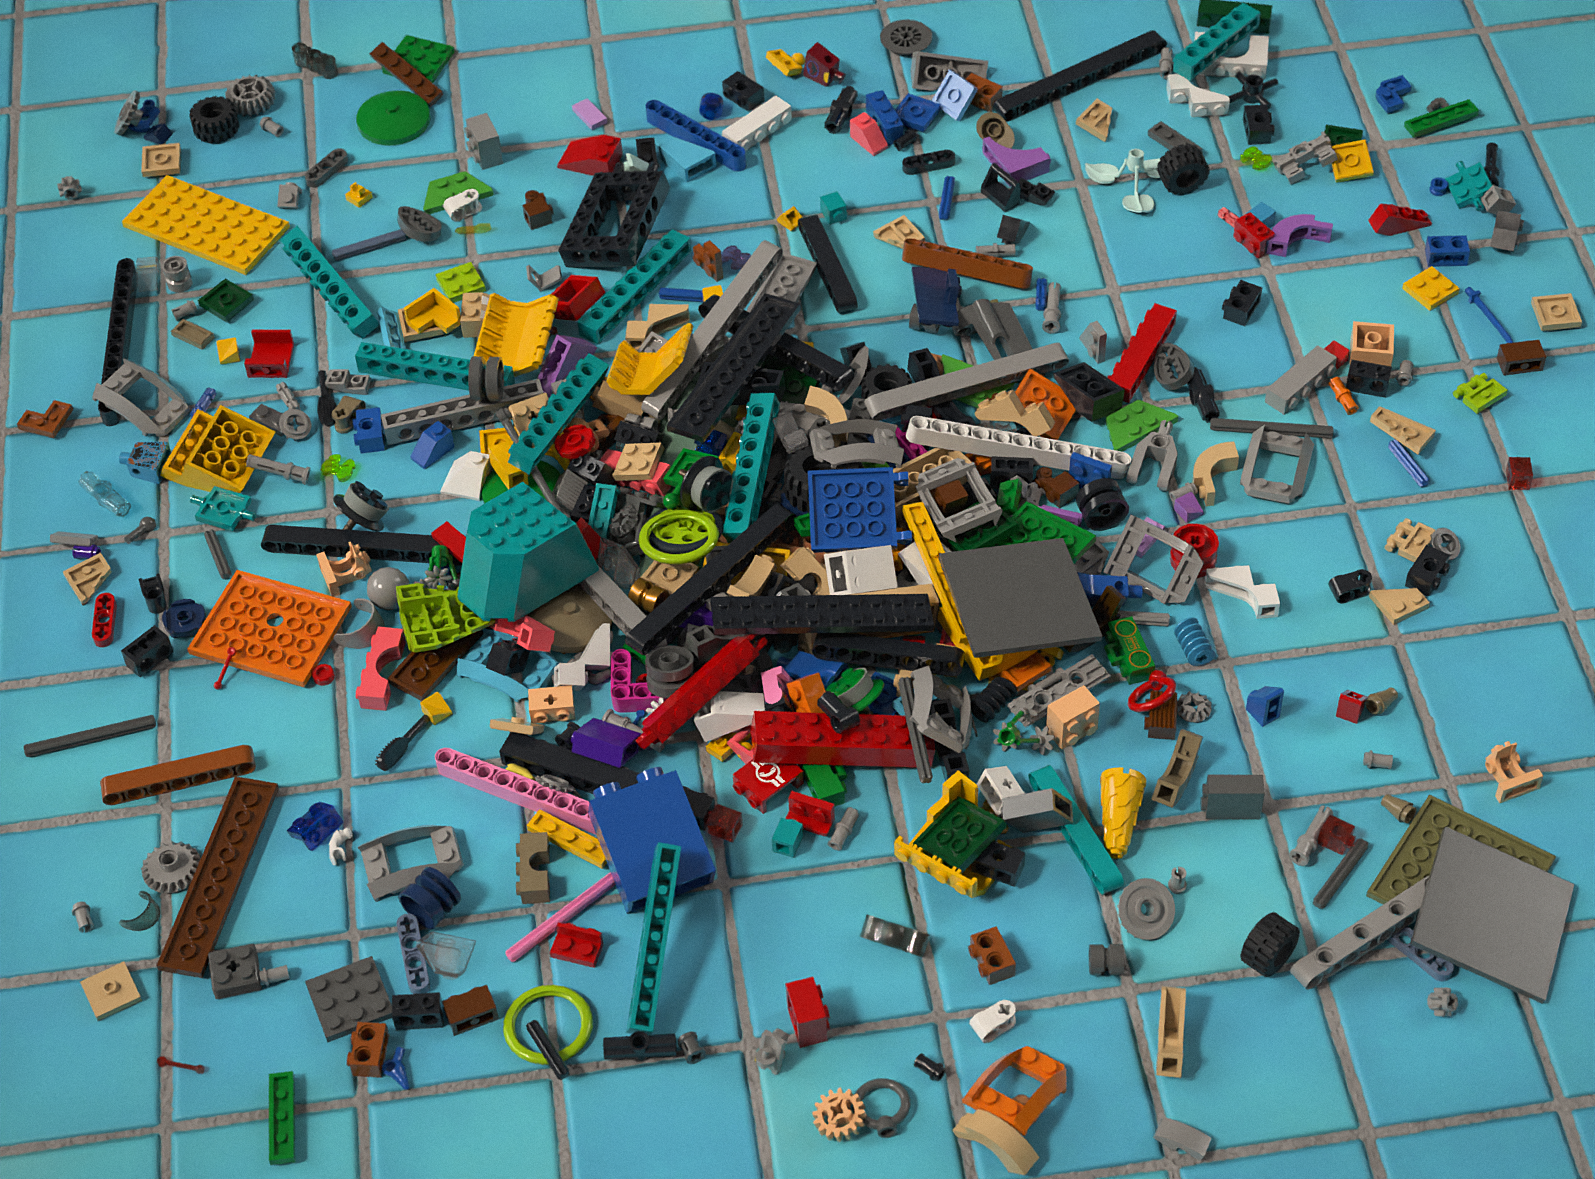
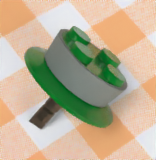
[826,668,884,715]

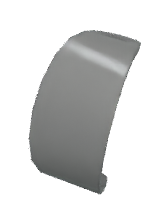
[334,598,385,649]

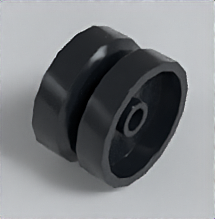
[1076,478,1129,531]

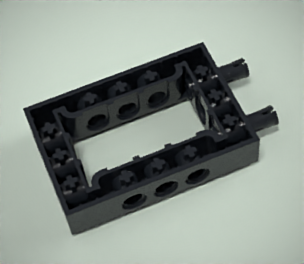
[558,161,670,267]

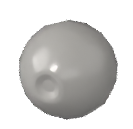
[367,567,410,610]

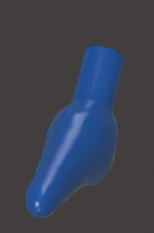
[382,1047,409,1090]

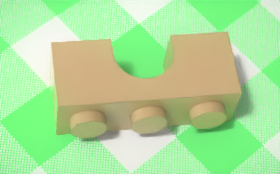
[781,547,830,595]

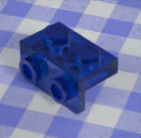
[286,801,343,851]

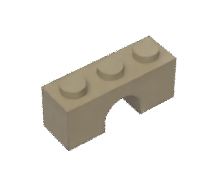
[516,832,550,904]

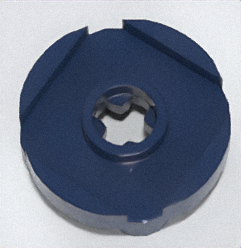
[162,599,206,638]

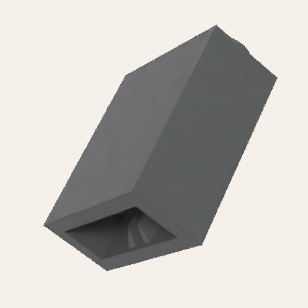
[1200,775,1265,819]
[1001,788,1073,833]

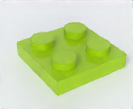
[435,262,486,303]

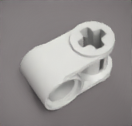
[443,189,482,222]
[969,1000,1016,1043]

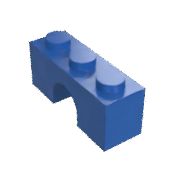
[866,90,903,145]

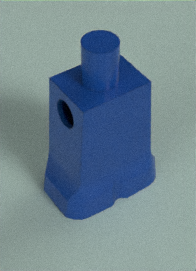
[1077,572,1143,607]
[776,651,848,692]

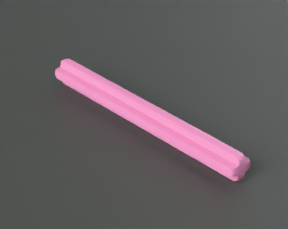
[505,872,616,962]

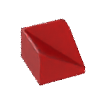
[1324,340,1350,370]

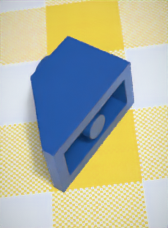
[410,421,455,470]
[1246,686,1284,727]

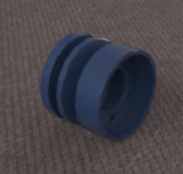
[398,867,461,929]

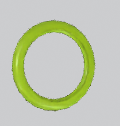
[638,510,719,565]
[503,985,593,1065]

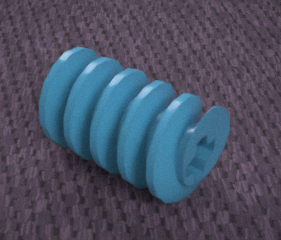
[1174,617,1215,666]

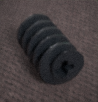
[970,677,1018,723]

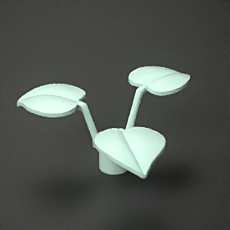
[1085,149,1160,213]

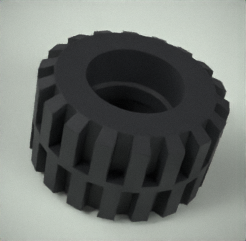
[189,96,239,143]
[1157,144,1210,195]
[861,364,912,399]
[1240,912,1300,977]

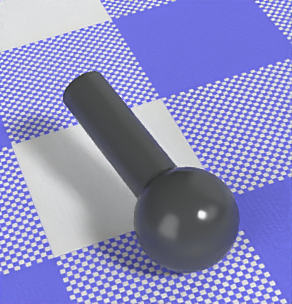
[124,517,156,544]

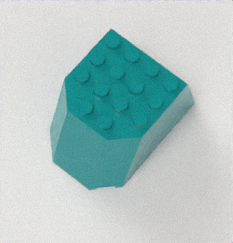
[458,482,599,622]

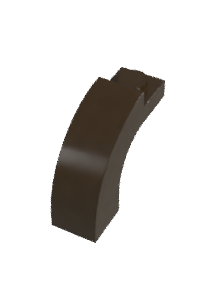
[1063,585,1126,653]

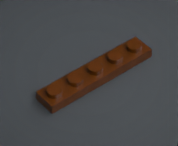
[369,42,444,107]

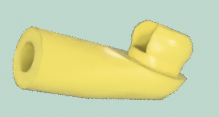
[505,763,536,781]

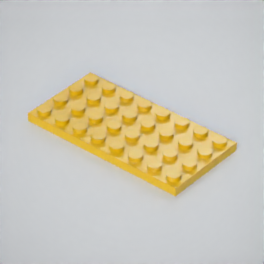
[122,175,290,275]

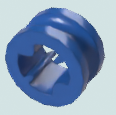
[1429,177,1448,196]

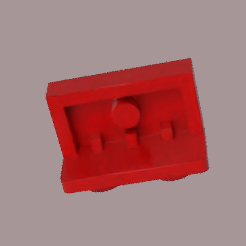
[1233,212,1275,259]

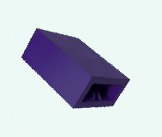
[571,718,642,768]

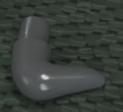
[1427,97,1449,112]
[585,669,611,685]

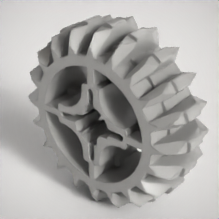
[225,74,275,117]

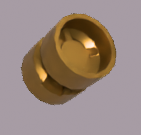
[628,577,669,613]

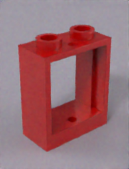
[552,275,605,321]

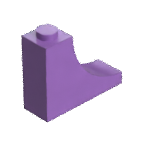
[982,137,1051,187]
[537,335,597,398]

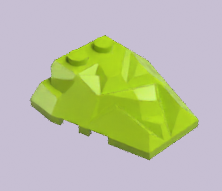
[396,583,495,653]

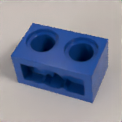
[1425,235,1470,267]

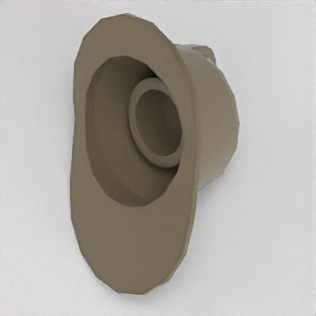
[976,112,1015,149]

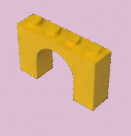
[488,427,572,490]

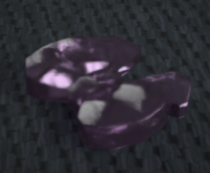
[722,245,751,270]

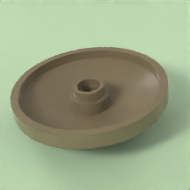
[527,585,612,653]

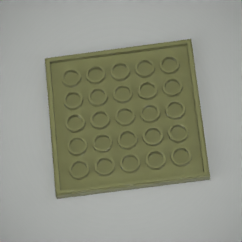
[1366,794,1556,921]

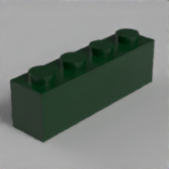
[1197,0,1272,33]

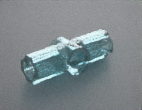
[78,471,131,517]

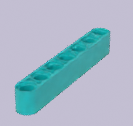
[1028,765,1124,895]

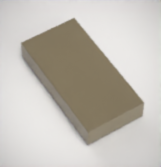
[171,319,215,350]

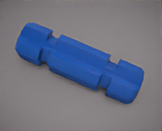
[1035,278,1047,311]
[190,387,216,419]

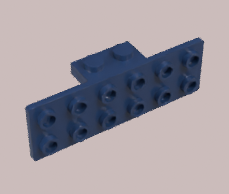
[911,267,962,327]

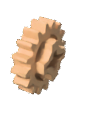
[812,1088,867,1142]

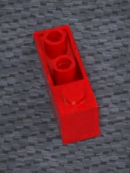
[1368,203,1432,236]

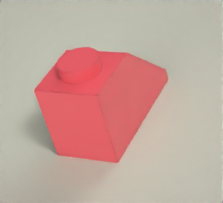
[850,112,888,156]

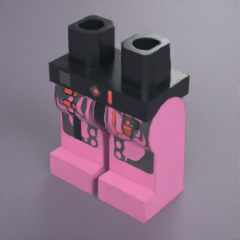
[761,666,796,712]

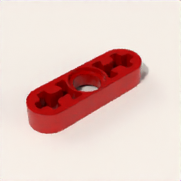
[92,593,117,648]

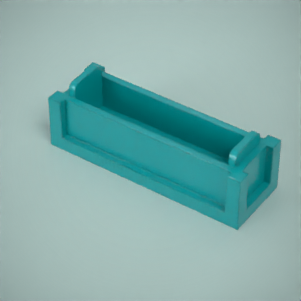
[588,483,621,550]

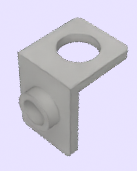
[526,265,562,292]

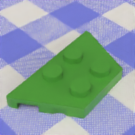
[423,171,494,215]
[940,354,1015,408]
[1106,400,1178,452]

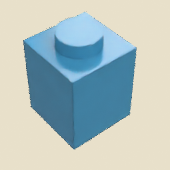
[1246,202,1276,229]

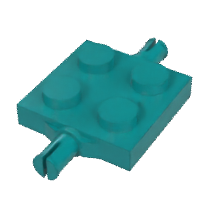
[1445,161,1492,211]
[190,486,257,531]

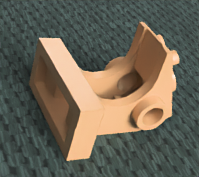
[316,542,372,597]
[1485,741,1543,803]

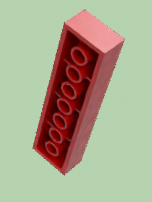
[751,711,936,767]

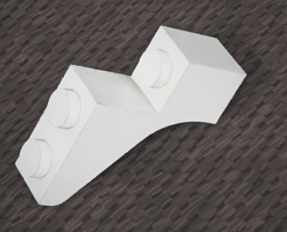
[1167,74,1230,117]
[1205,565,1280,619]
[554,623,613,691]

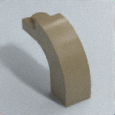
[1151,729,1203,808]

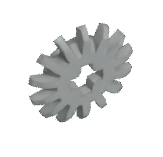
[535,775,575,792]

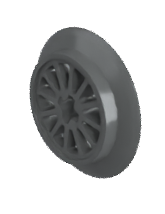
[880,19,932,56]

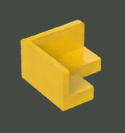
[404,288,461,334]
[927,771,978,825]

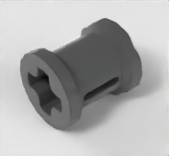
[677,1031,706,1064]

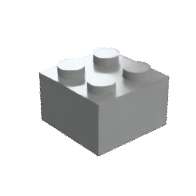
[464,113,503,170]

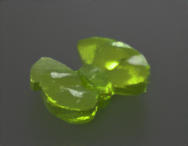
[1240,146,1272,170]
[321,454,356,482]

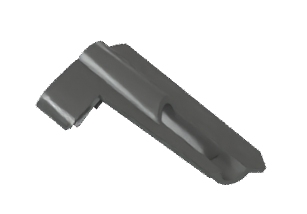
[951,299,1045,384]

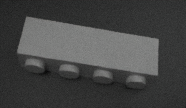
[1265,345,1337,414]

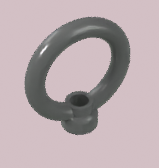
[852,1078,910,1138]

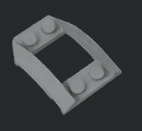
[92,358,190,436]
[809,419,904,469]
[1240,424,1314,504]
[915,458,1002,542]
[1103,515,1204,604]
[909,666,972,753]
[357,825,464,902]

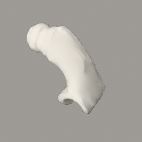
[329,828,353,866]

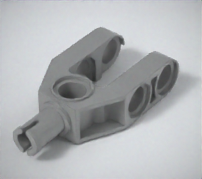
[1126,420,1177,491]

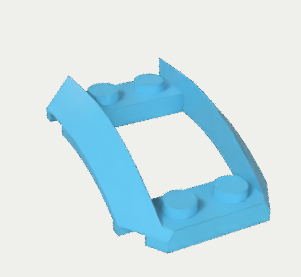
[457,628,559,703]

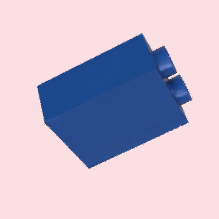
[588,767,716,914]

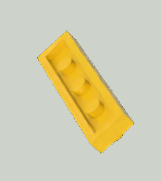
[526,809,607,869]

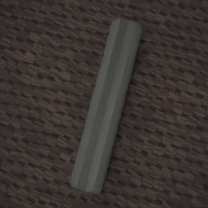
[204,529,232,579]

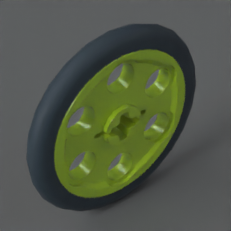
[646,506,723,554]

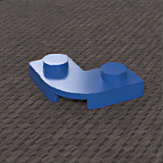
[1376,75,1412,113]

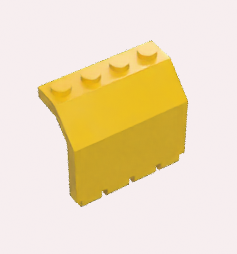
[474,293,559,377]
[606,323,693,395]
[894,822,1012,898]

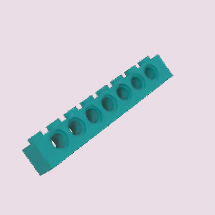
[280,226,380,339]
[577,229,692,345]
[355,342,515,391]
[508,353,609,475]
[722,393,780,543]
[626,842,681,1035]

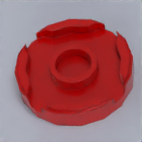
[554,425,596,459]

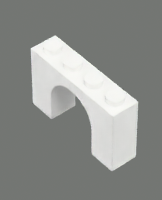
[1194,32,1269,79]

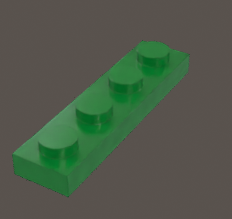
[1404,99,1479,138]
[269,1071,295,1165]

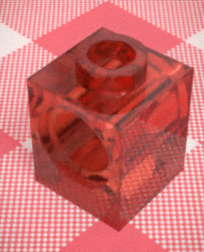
[1506,457,1533,490]
[706,804,743,843]
[1317,815,1356,855]

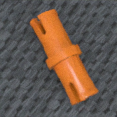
[1328,377,1359,415]

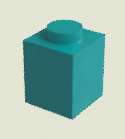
[820,191,847,225]
[772,817,803,858]

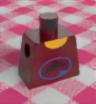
[803,42,845,86]

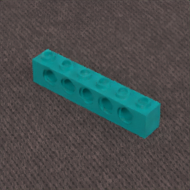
[1173,3,1260,81]

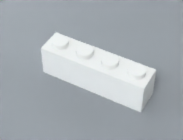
[722,96,792,151]

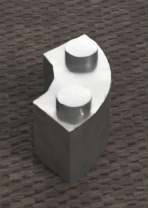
[1490,210,1524,251]

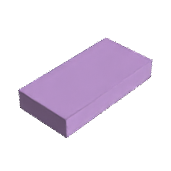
[572,98,607,130]

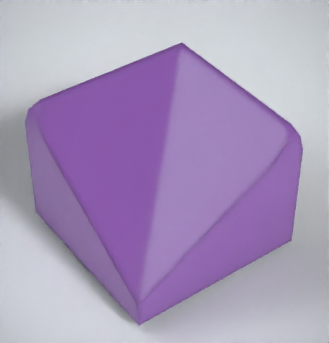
[1174,492,1204,523]

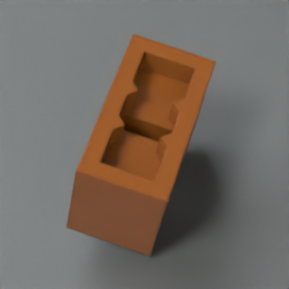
[965,73,1003,112]
[968,926,1016,985]
[347,1022,389,1078]

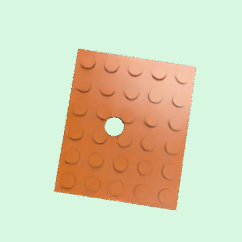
[187,570,352,687]

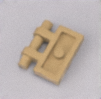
[1385,518,1435,562]

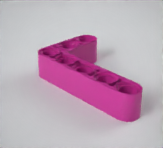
[611,649,668,713]

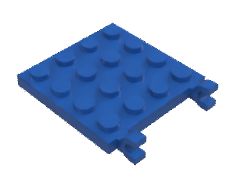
[808,467,912,553]

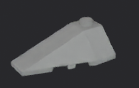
[911,51,988,91]

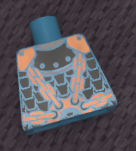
[119,442,171,484]

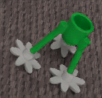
[414,545,460,591]
[993,696,1055,755]

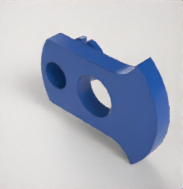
[128,99,160,133]

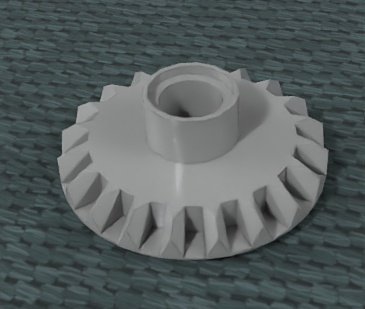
[114,90,143,135]
[141,841,201,893]
[1117,878,1175,940]

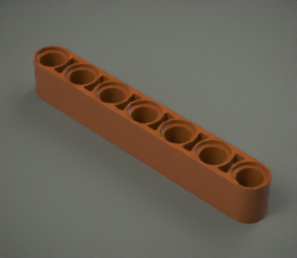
[902,239,1033,288]
[100,745,256,805]

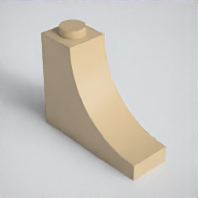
[592,380,647,418]
[727,554,777,596]

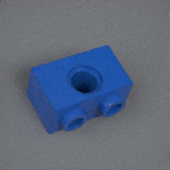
[353,407,385,453]

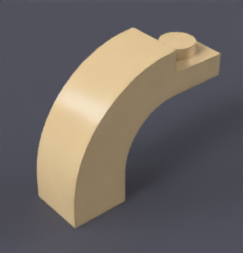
[804,386,849,447]
[1192,441,1239,506]
[952,1109,1039,1175]

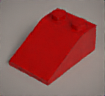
[557,134,623,176]

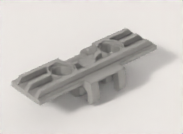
[1007,654,1111,727]

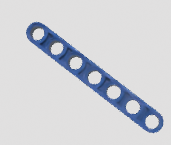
[645,100,746,172]

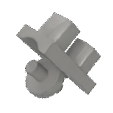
[754,1028,789,1075]

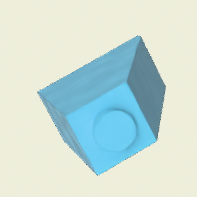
[659,137,716,183]

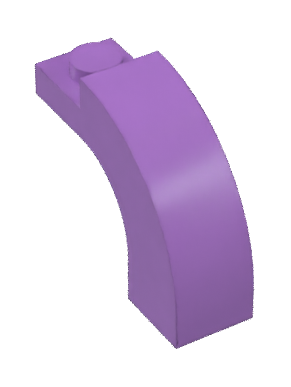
[1267,214,1333,257]

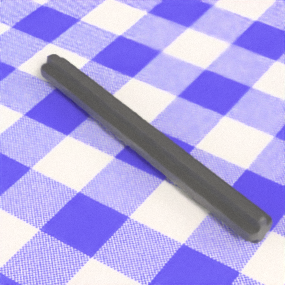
[1210,418,1333,438]
[898,677,933,784]
[24,715,156,757]

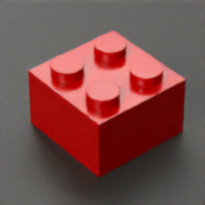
[785,977,830,1048]

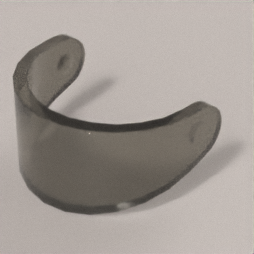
[119,891,160,931]

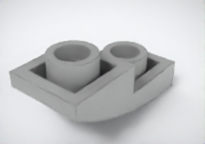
[325,369,372,395]
[1153,1117,1211,1161]

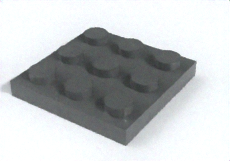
[305,956,392,1042]

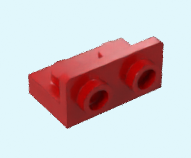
[785,791,835,836]
[550,922,604,968]

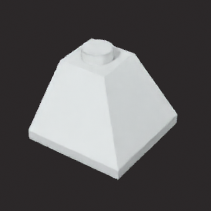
[440,451,493,501]

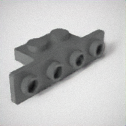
[612,484,665,516]

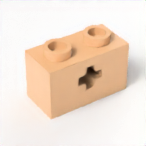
[528,685,575,723]

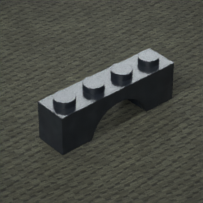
[761,420,805,506]
[929,699,969,781]

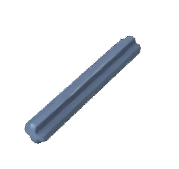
[332,229,406,261]

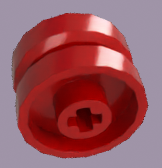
[1170,523,1219,578]

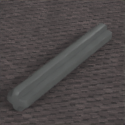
[1313,838,1368,909]

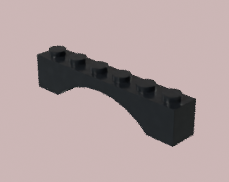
[907,348,976,426]

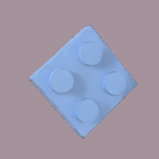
[932,70,978,121]

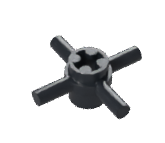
[1228,71,1278,109]

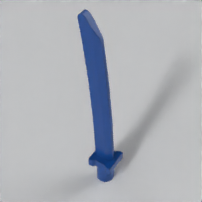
[1465,287,1514,343]

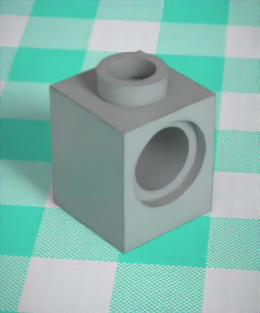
[1481,185,1516,215]

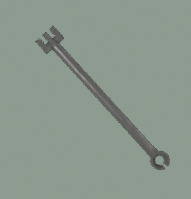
[495,407,564,514]

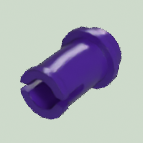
[72,545,101,559]

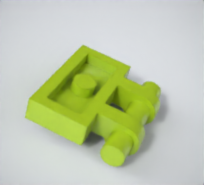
[1452,373,1507,414]

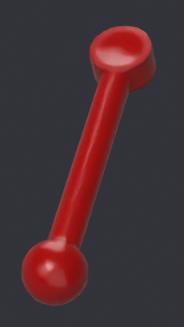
[213,647,237,690]

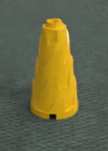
[1100,767,1146,859]

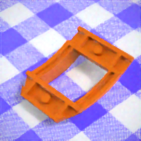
[962,1046,1067,1136]

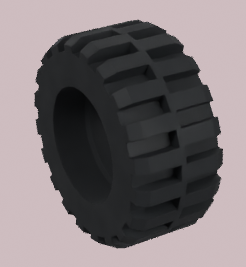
[784,446,864,513]

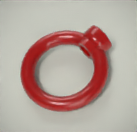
[1127,670,1177,712]

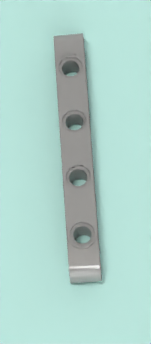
[1290,876,1429,990]

